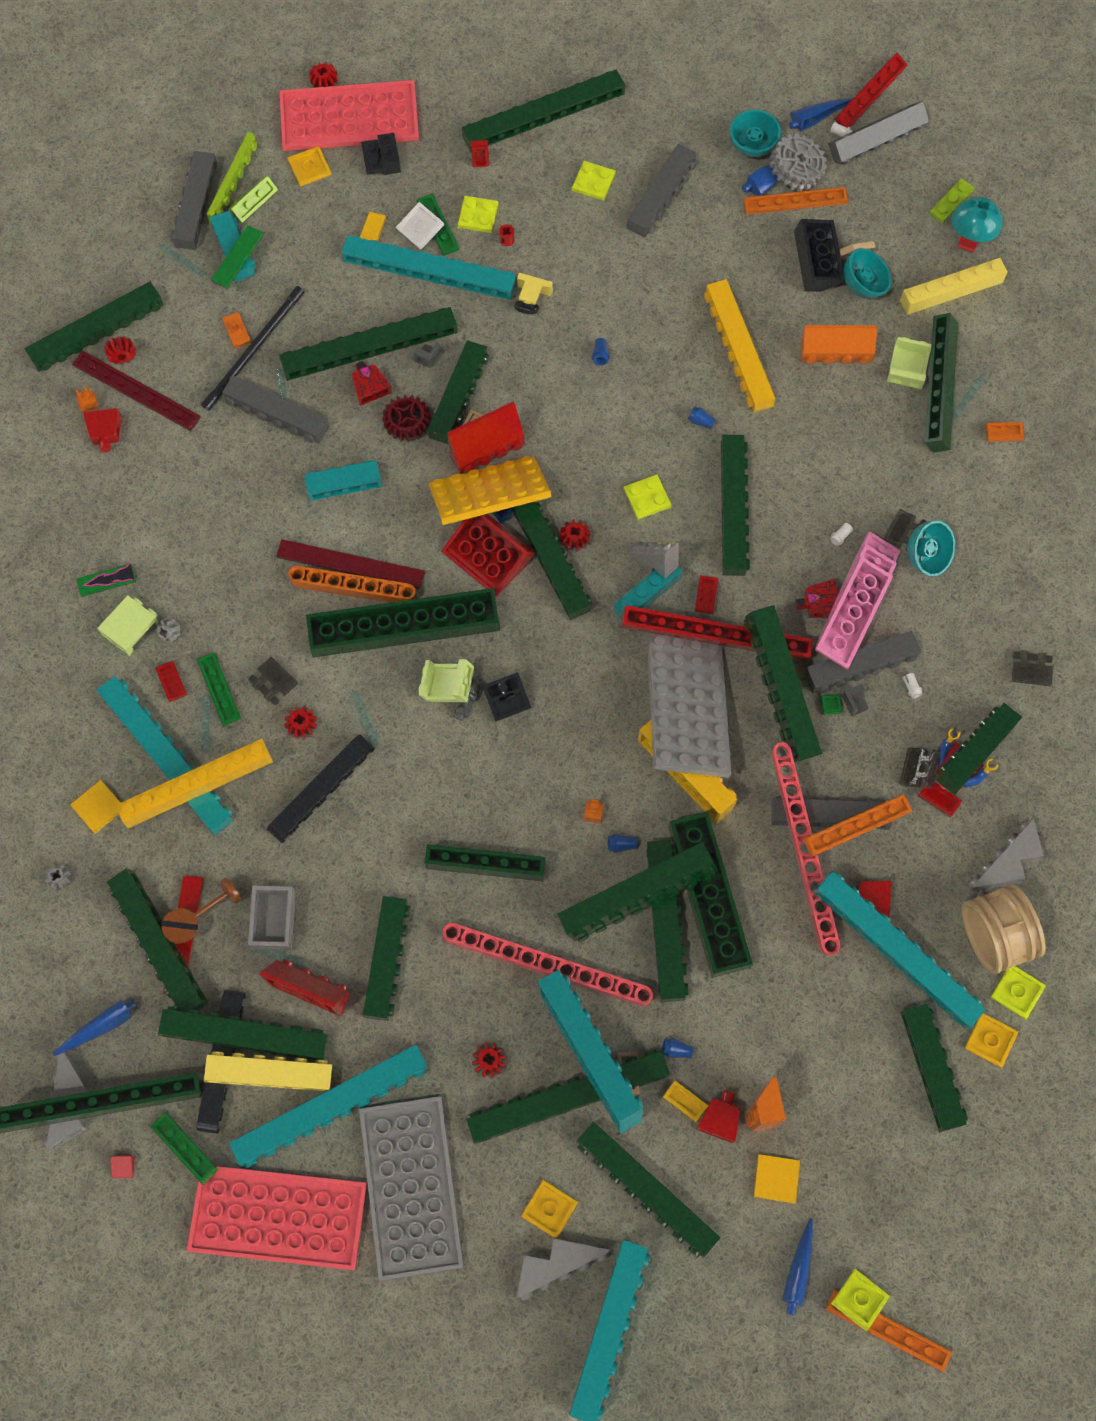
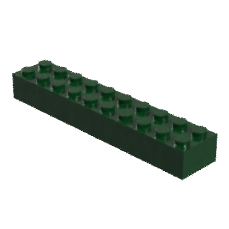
[306,588,500,658]

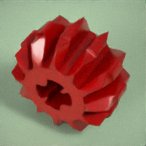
[309,61,338,88]
[104,336,136,365]
[559,519,591,551]
[284,706,317,739]
[472,1043,506,1078]

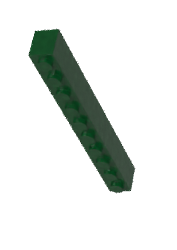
[462,69,625,153]
[279,307,458,381]
[466,1049,670,1144]
[0,1073,201,1133]

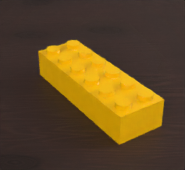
[638,720,737,824]

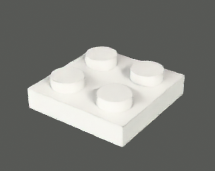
[396,202,444,250]

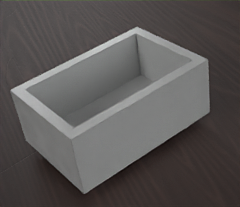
[248,886,296,951]

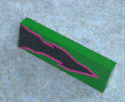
[76,563,136,597]

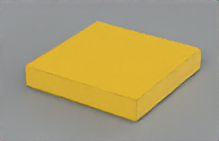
[287,147,332,186]
[70,780,121,834]
[964,1013,1019,1068]
[753,1154,800,1204]
[521,1180,579,1239]

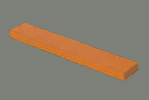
[743,187,848,215]
[803,794,913,857]
[825,1289,952,1372]

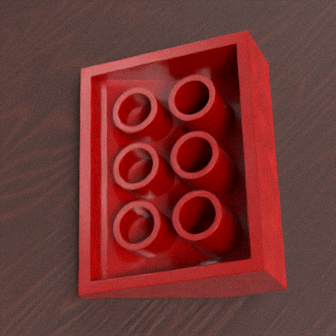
[447,401,525,474]
[441,514,535,597]
[259,959,351,1017]

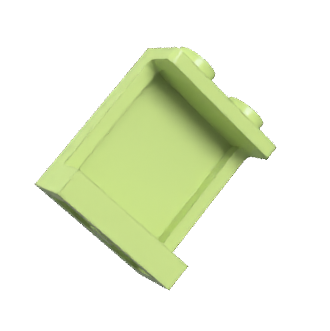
[887,337,931,389]
[97,595,159,656]
[419,659,474,702]

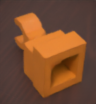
[75,386,99,413]
[584,799,604,824]

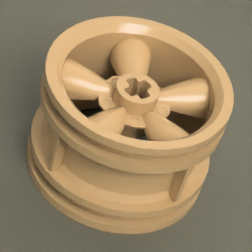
[961,884,1046,975]

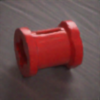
[499,224,514,246]

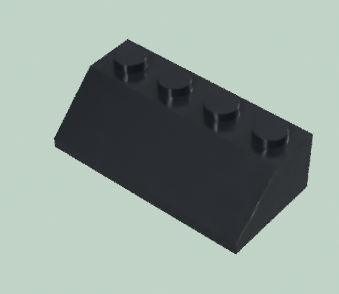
[794,219,845,292]

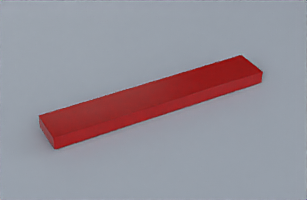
[834,52,907,128]
[163,876,204,994]

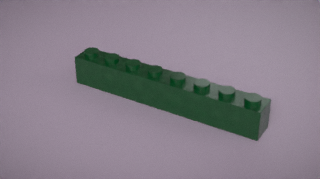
[24,281,164,372]
[925,313,958,453]
[721,434,750,576]
[511,501,592,620]
[646,840,689,1003]
[107,868,209,1012]
[158,1006,328,1060]
[577,1121,721,1258]

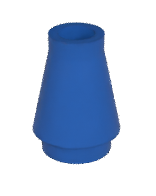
[592,338,610,366]
[688,406,716,429]
[608,834,637,853]
[662,1037,693,1059]

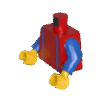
[936,728,999,789]

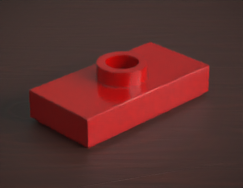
[471,140,489,167]
[694,575,718,615]
[155,661,187,702]
[918,779,962,818]

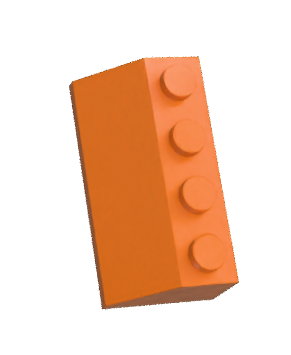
[800,325,877,364]
[745,1077,786,1132]

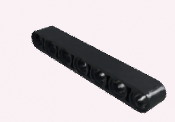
[267,734,375,843]
[196,990,246,1134]

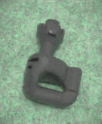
[454,678,481,721]

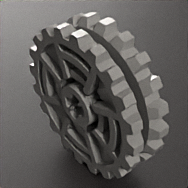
[769,134,827,191]

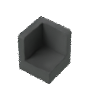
[414,343,441,368]
[842,684,868,716]

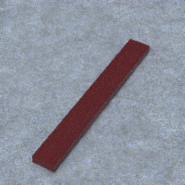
[72,351,201,432]
[276,539,425,589]

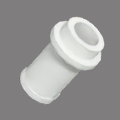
[830,122,853,137]
[830,523,853,546]
[903,673,923,699]

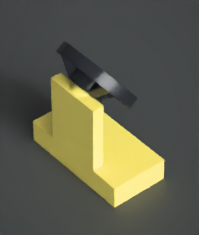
[514,273,553,314]

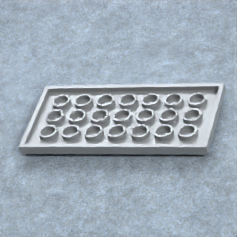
[647,633,731,778]
[359,1096,464,1281]

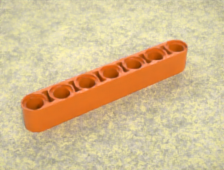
[288,566,416,603]

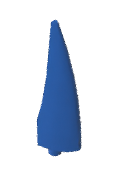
[789,98,853,132]
[742,165,778,196]
[53,1000,137,1056]
[782,1218,813,1316]

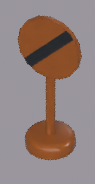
[162,878,242,944]

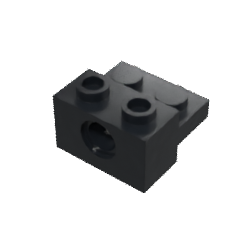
[361,133,401,175]
[482,672,531,722]

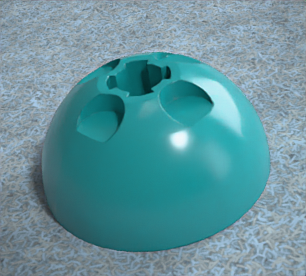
[730,109,781,158]
[951,197,1003,242]
[844,248,891,298]
[907,520,955,576]

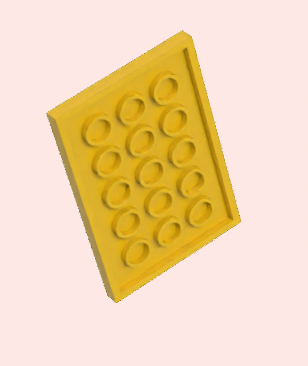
[428,455,552,525]

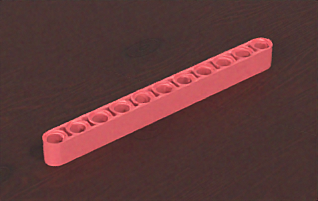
[771,742,840,956]
[442,923,653,1007]

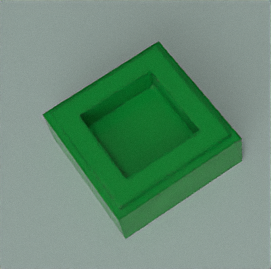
[821,694,843,715]

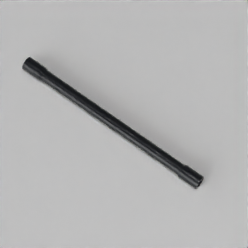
[201,286,305,411]

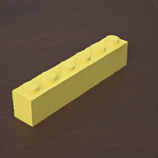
[900,258,1008,315]
[204,1052,332,1091]

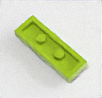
[229,176,278,223]
[929,178,975,224]

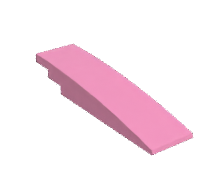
[815,532,901,669]

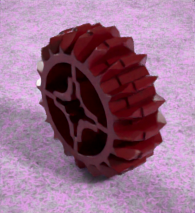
[382,394,431,442]

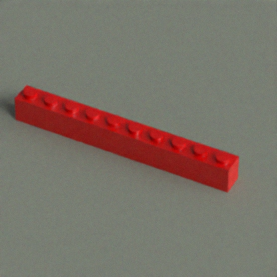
[620,605,813,661]

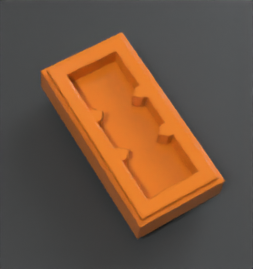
[222,312,251,349]
[985,422,1024,442]

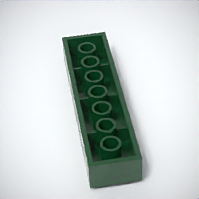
[744,605,822,762]
[668,812,753,978]
[557,842,718,942]

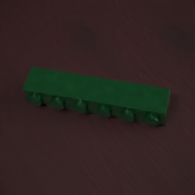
[428,340,489,445]
[936,703,1022,795]
[424,844,546,882]
[363,896,411,1021]
[900,1003,968,1133]

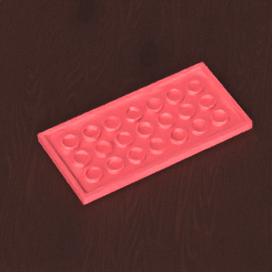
[280,80,419,151]
[187,1166,367,1270]

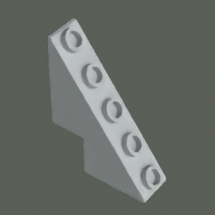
[628,541,679,578]
[968,820,1044,891]
[44,1051,90,1151]
[517,1239,610,1301]

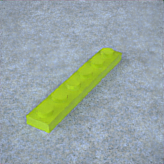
[207,132,257,223]

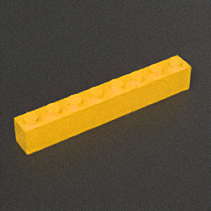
[704,279,776,412]
[115,739,273,829]

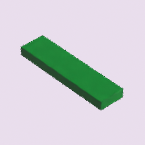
[417,194,459,256]
[211,225,264,289]
[197,652,241,727]
[150,1111,219,1185]

